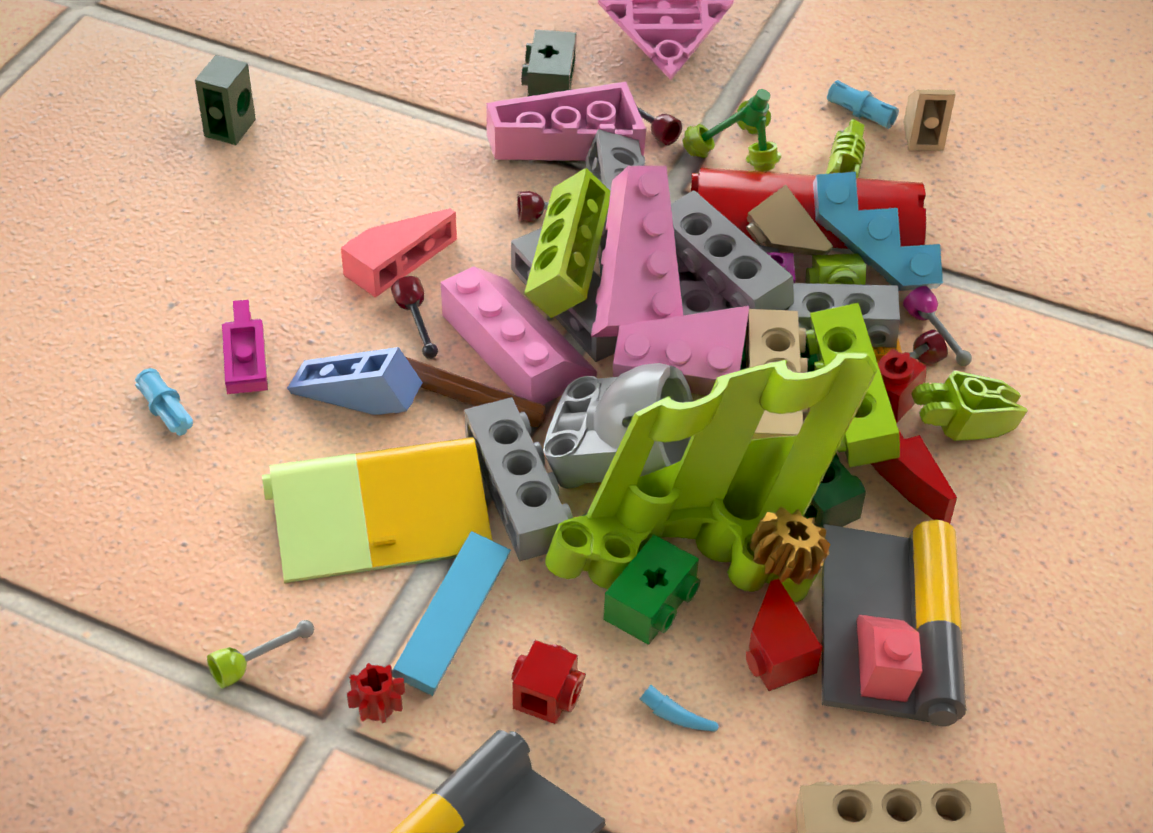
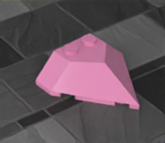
[598,0,734,80]

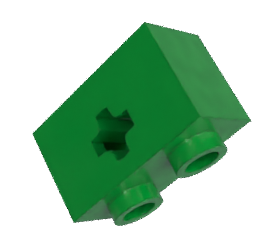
[603,534,700,645]

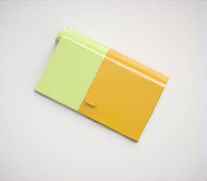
[262,437,493,583]

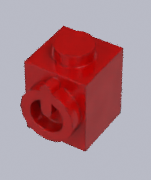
[878,349,927,423]
[512,640,586,724]

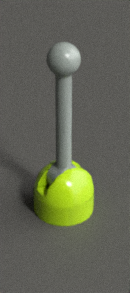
[207,620,314,689]

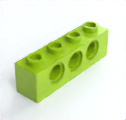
[524,168,611,318]
[806,303,900,468]

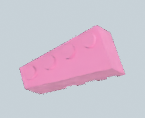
[591,166,683,337]

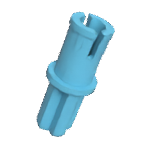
[135,368,193,436]

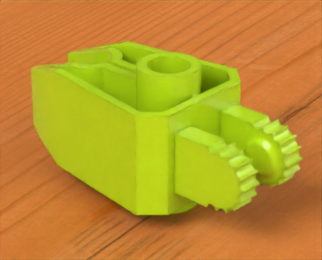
[911,370,1028,441]

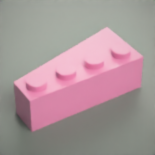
[487,82,646,161]

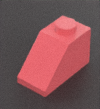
[857,615,922,702]

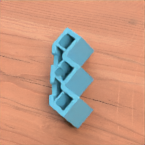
[813,172,943,291]

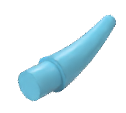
[640,685,719,732]

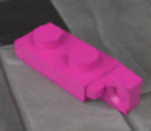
[222,299,268,394]

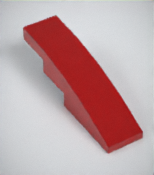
[857,417,957,524]

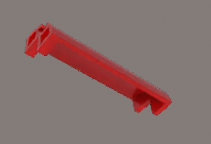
[691,167,926,249]

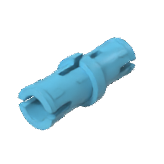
[827,80,899,129]

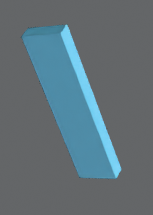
[392,531,510,696]

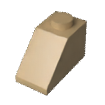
[903,89,956,151]
[746,185,833,256]

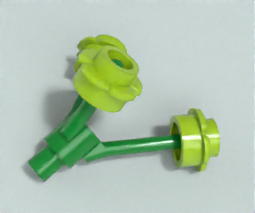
[682,89,782,171]

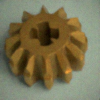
[750,507,831,585]

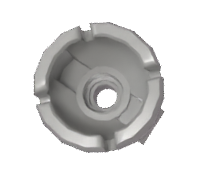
[543,363,693,488]

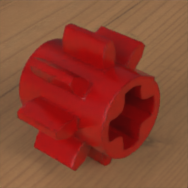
[346,663,405,723]

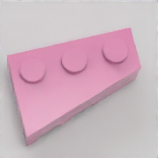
[613,306,749,395]

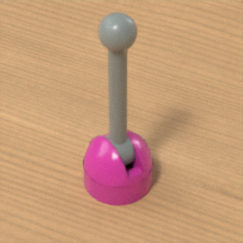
[903,286,972,366]

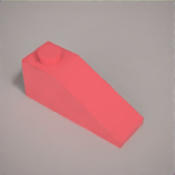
[341,208,457,298]

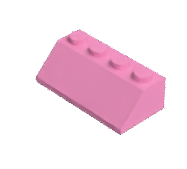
[441,266,597,405]

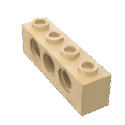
[745,309,808,440]
[795,780,1006,833]

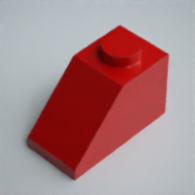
[746,578,822,691]

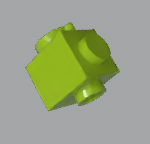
[806,253,866,285]

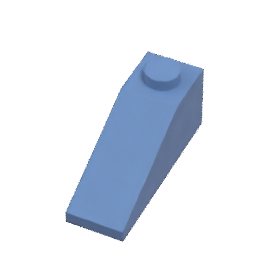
[287,347,423,415]

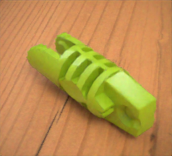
[826,119,866,178]

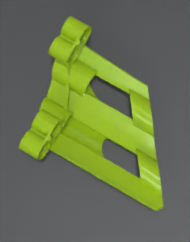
[545,353,878,602]

